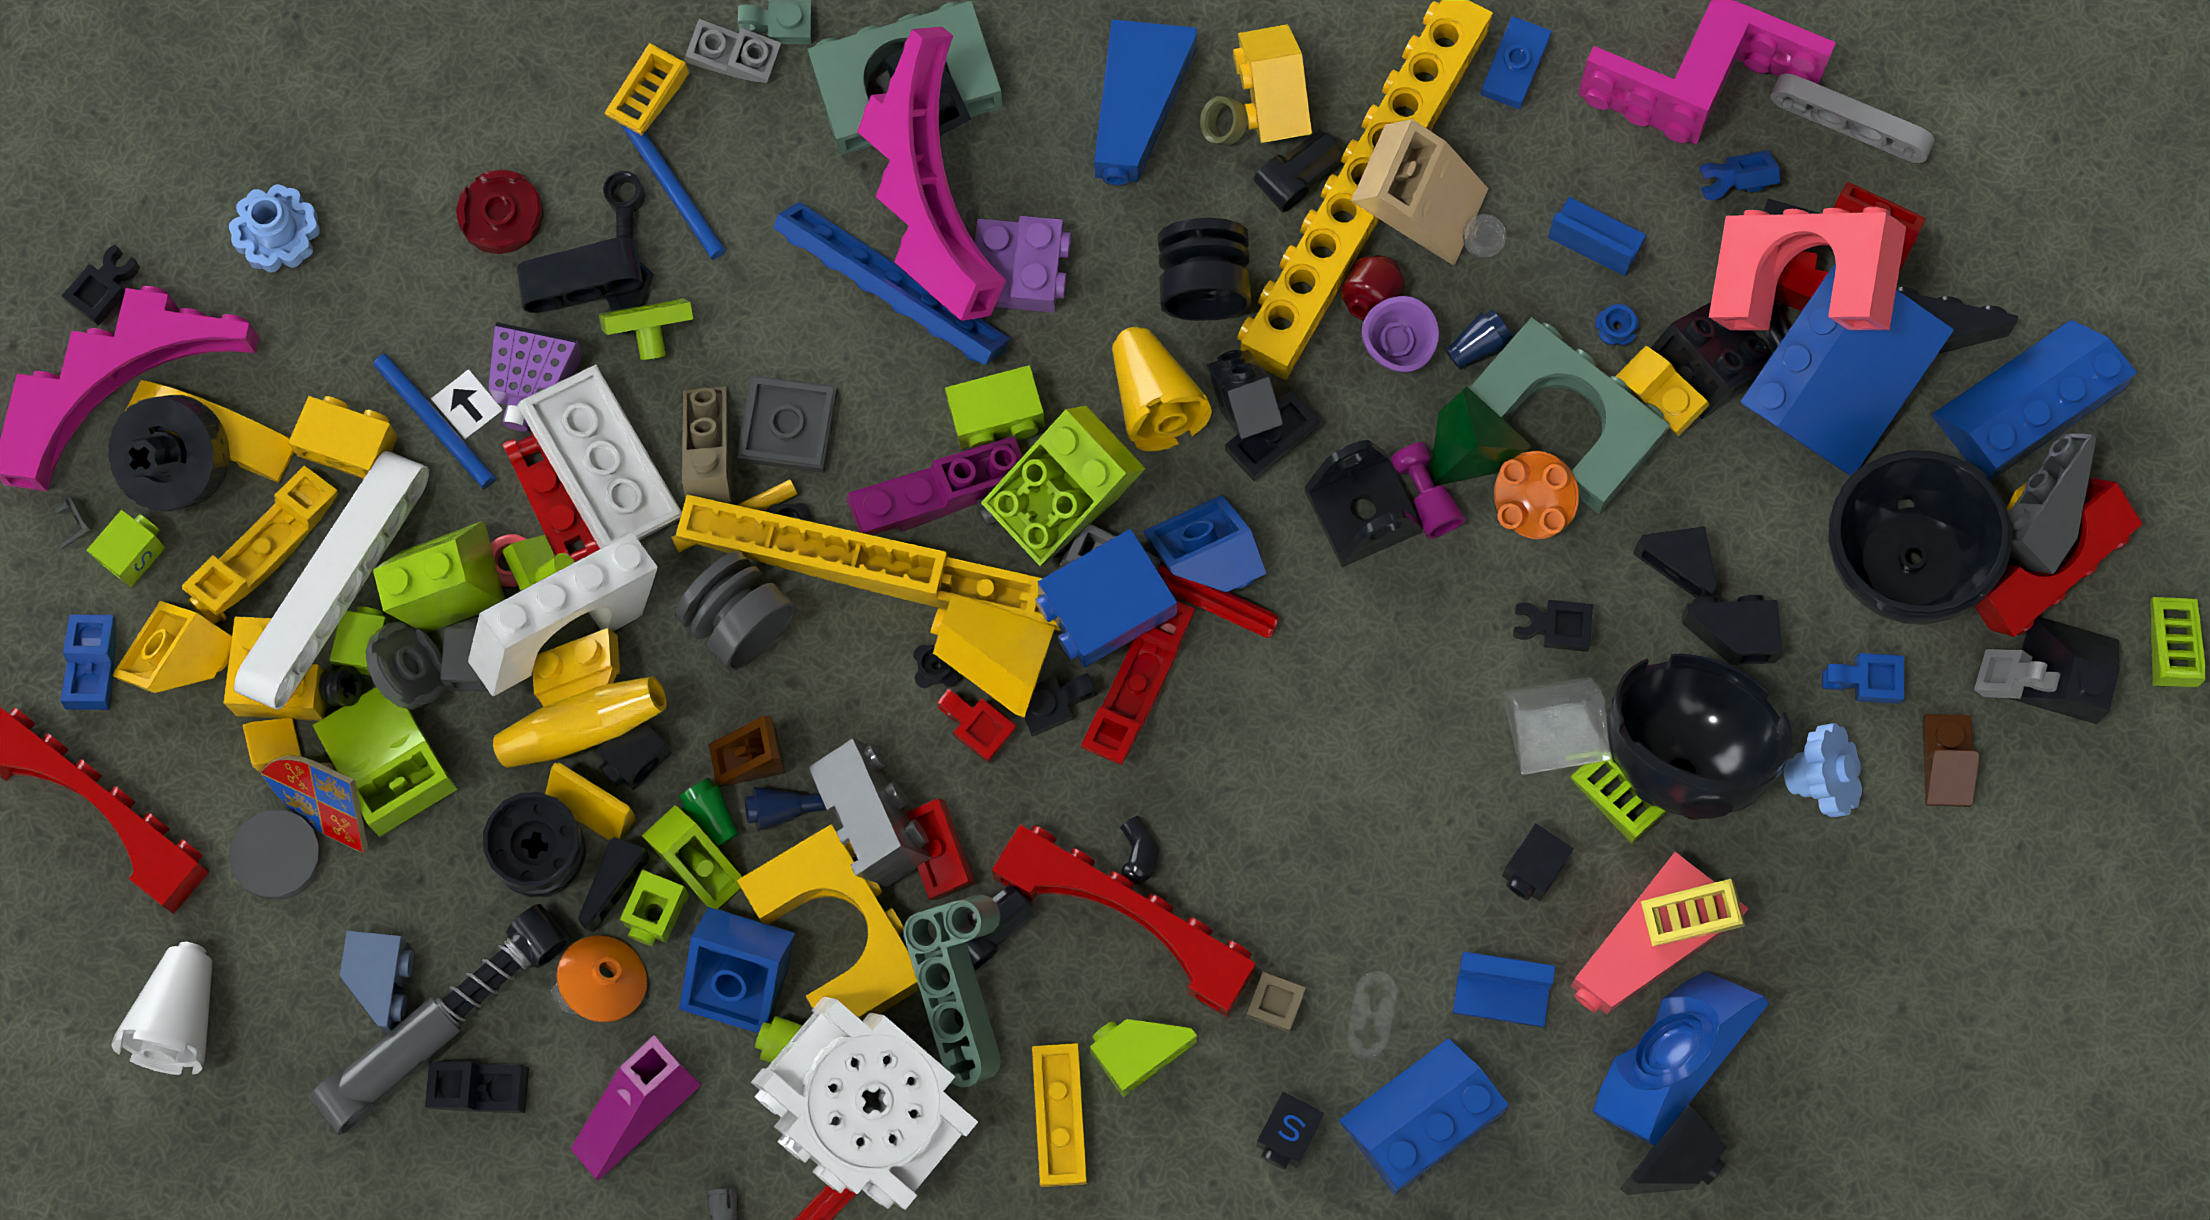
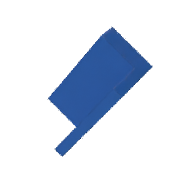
[1548,197,1646,276]
[1453,952,1555,1028]

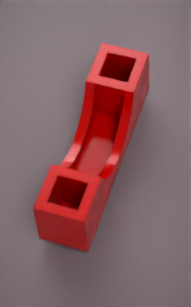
[1975,478,2142,637]

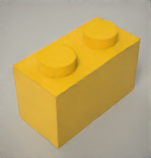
[288,396,398,479]

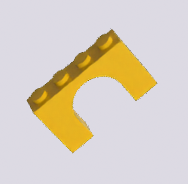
[737,824,920,1021]

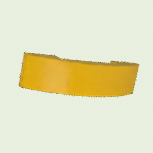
[125,380,294,483]
[182,465,338,615]

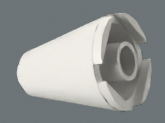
[111,942,212,1075]

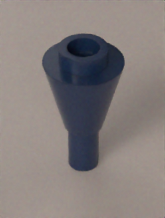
[745,787,827,831]

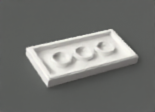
[517,365,682,549]

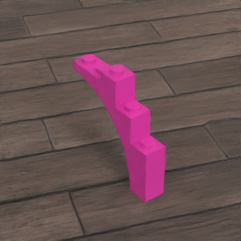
[857,27,1006,321]
[0,286,259,491]

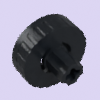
[108,394,230,512]

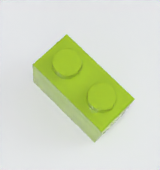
[945,365,1045,449]

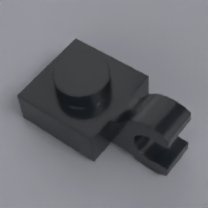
[1024,673,1097,737]

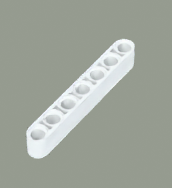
[234,451,429,710]

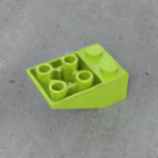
[981,406,1146,566]
[312,687,458,837]

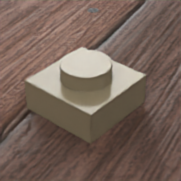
[1247,972,1306,1033]

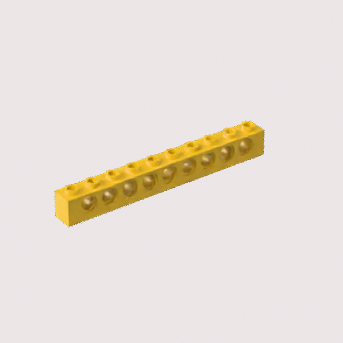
[1237,0,1493,380]

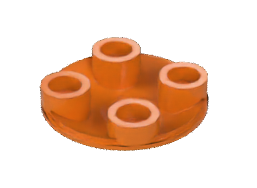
[1494,451,1579,539]

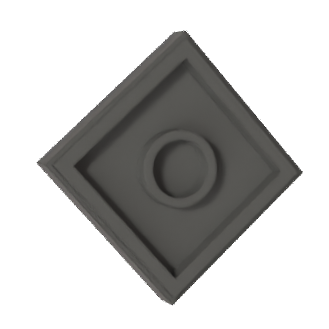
[736,375,838,473]

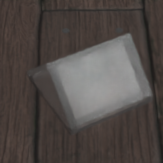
[1502,676,1611,775]

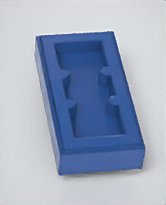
[1480,16,1552,110]

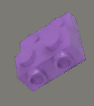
[975,216,1071,313]

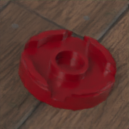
[456,169,544,254]

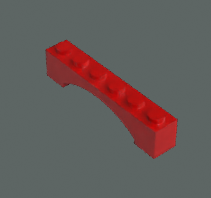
[0,707,209,914]
[992,824,1256,1017]

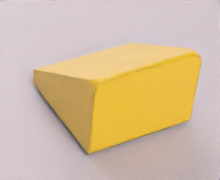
[243,717,302,773]

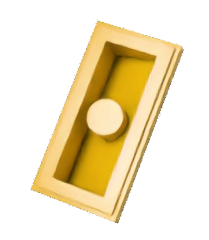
[545,762,636,841]

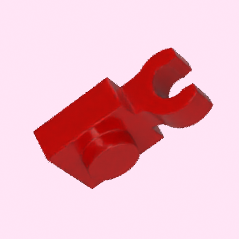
[937,689,1016,763]

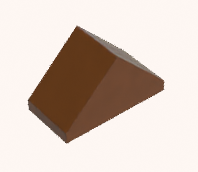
[709,715,785,787]

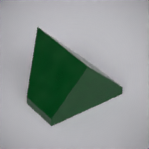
[1430,386,1531,486]

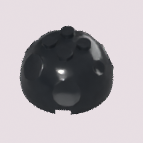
[1607,654,1792,820]

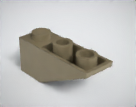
[682,386,733,504]

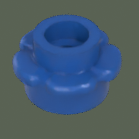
[1595,304,1639,346]

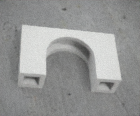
[468,532,658,696]

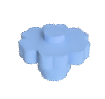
[229,184,320,273]
[1784,723,1862,818]

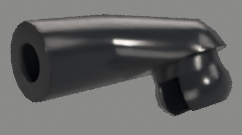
[1120,816,1159,885]

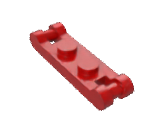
[502,430,600,562]

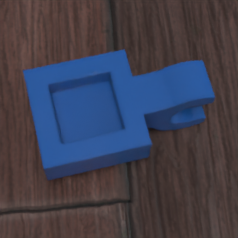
[1699,150,1780,200]
[1822,653,1904,704]

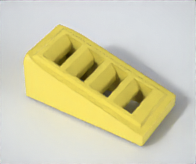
[1641,879,1746,947]

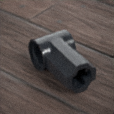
[1253,129,1343,212]
[966,884,1035,971]

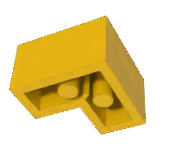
[1233,24,1312,143]
[224,617,326,721]

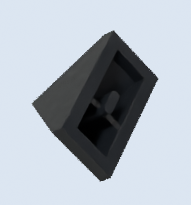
[1633,526,1717,598]

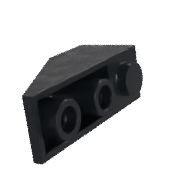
[1896,287,2018,354]

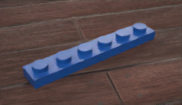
[773,202,1011,366]

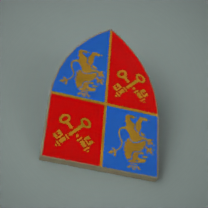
[260,755,369,854]

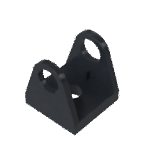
[1305,440,1423,568]

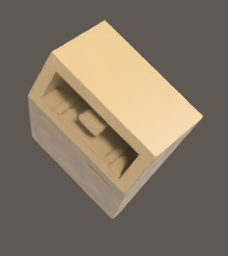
[1351,119,1489,265]

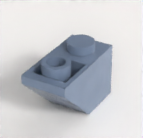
[339,931,414,1033]

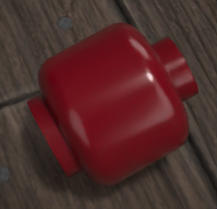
[1341,255,1405,320]

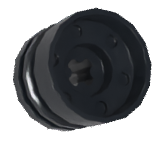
[1158,217,1252,321]
[483,792,586,898]

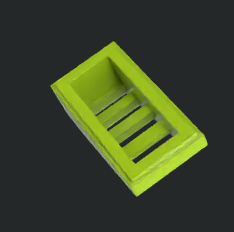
[2150,597,2206,687]
[1570,747,1667,844]

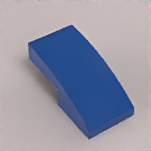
[60,615,116,710]

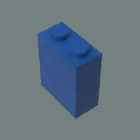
[1035,528,1177,668]

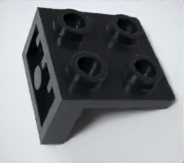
[1651,302,1773,419]

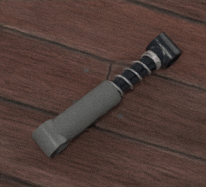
[309,904,570,1135]

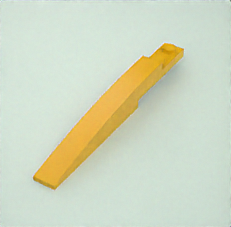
[676,494,1061,631]

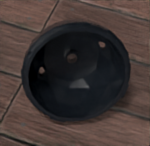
[1828,450,2012,625]

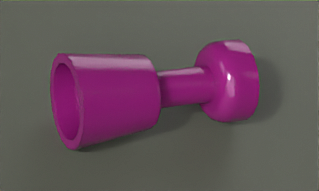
[1390,442,1466,539]

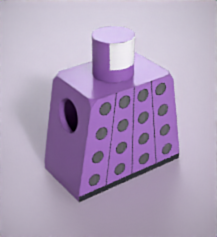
[489,322,583,432]

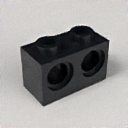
[1207,350,1283,439]

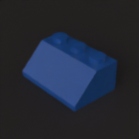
[1338,1038,1509,1196]

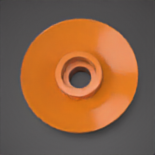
[556,935,647,1023]

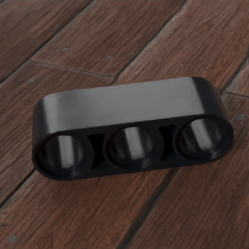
[517,237,643,313]

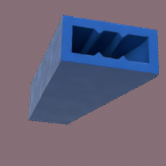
[1094,20,1197,185]

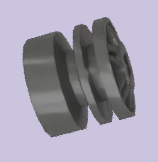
[674,551,796,671]

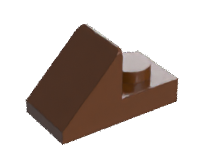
[1923,714,1979,807]

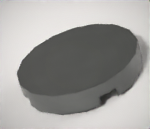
[366,621,444,710]
[229,810,322,900]

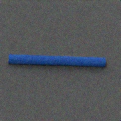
[621,116,726,260]
[373,354,496,489]

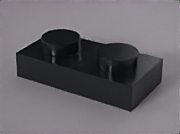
[1225,390,1320,481]

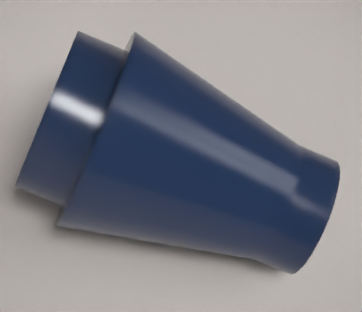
[1445,309,1513,370]

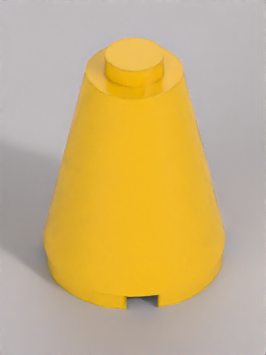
[1112,327,1212,451]

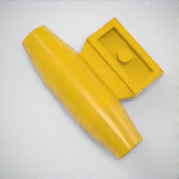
[493,628,667,768]

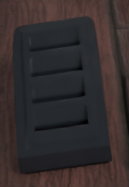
[578,837,650,932]

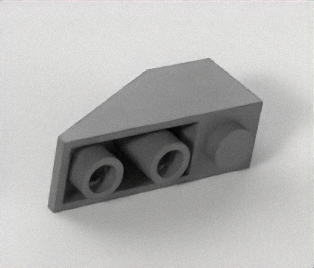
[2008,433,2096,574]

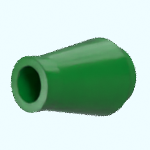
[679,778,739,848]

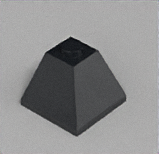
[2009,616,2120,724]
[1620,1105,1727,1195]

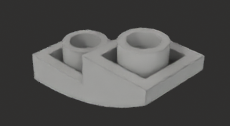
[684,19,781,83]

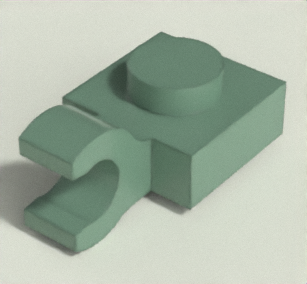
[738,0,812,44]

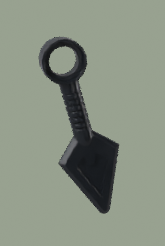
[603,170,654,335]

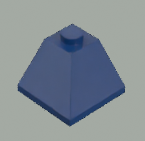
[1143,495,1267,592]

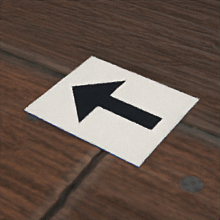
[431,369,502,439]

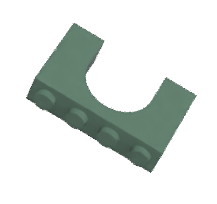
[807,1,1003,155]
[1469,317,1670,515]

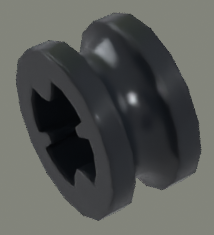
[319,666,363,706]

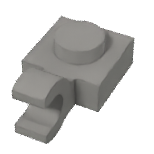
[1974,649,2061,699]

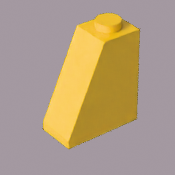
[930,593,1055,717]

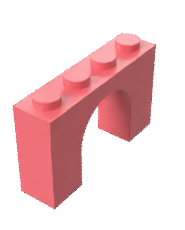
[1709,207,1906,330]

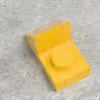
[1615,346,1709,437]

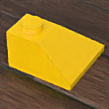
[112,601,232,693]

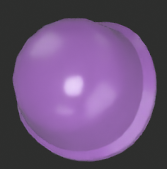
[1362,296,1439,372]

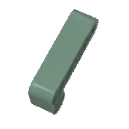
[904,894,1001,1087]

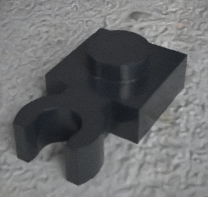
[61,245,140,326]
[1513,600,1593,652]

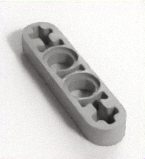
[1770,74,1935,163]

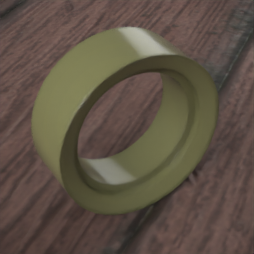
[1200,96,1247,145]

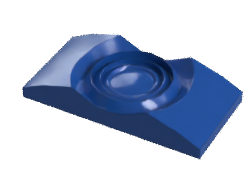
[1593,971,1769,1146]

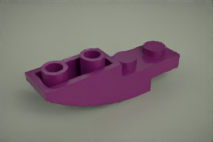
[846,436,1023,535]

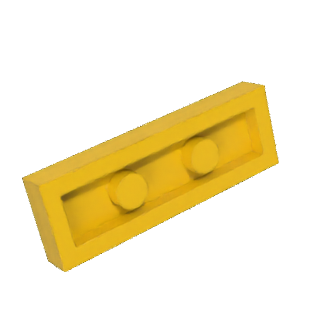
[1032,1043,1087,1187]

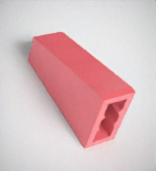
[1571,852,1749,1015]

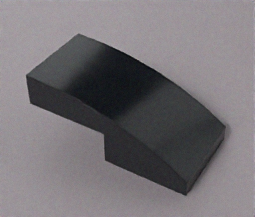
[425,1061,529,1113]

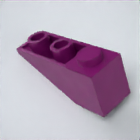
[570,1035,701,1181]

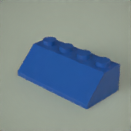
[1931,319,2137,481]

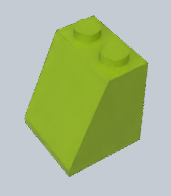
[373,521,505,633]

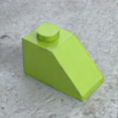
[642,805,742,909]
[1089,1019,1197,1097]

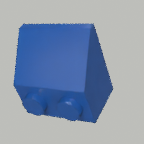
[679,907,795,1033]

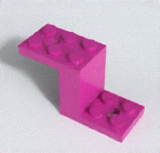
[1578,0,1836,145]

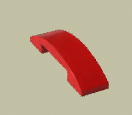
[1081,601,1195,766]

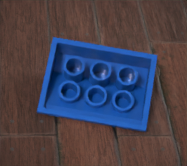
[1740,262,1954,476]

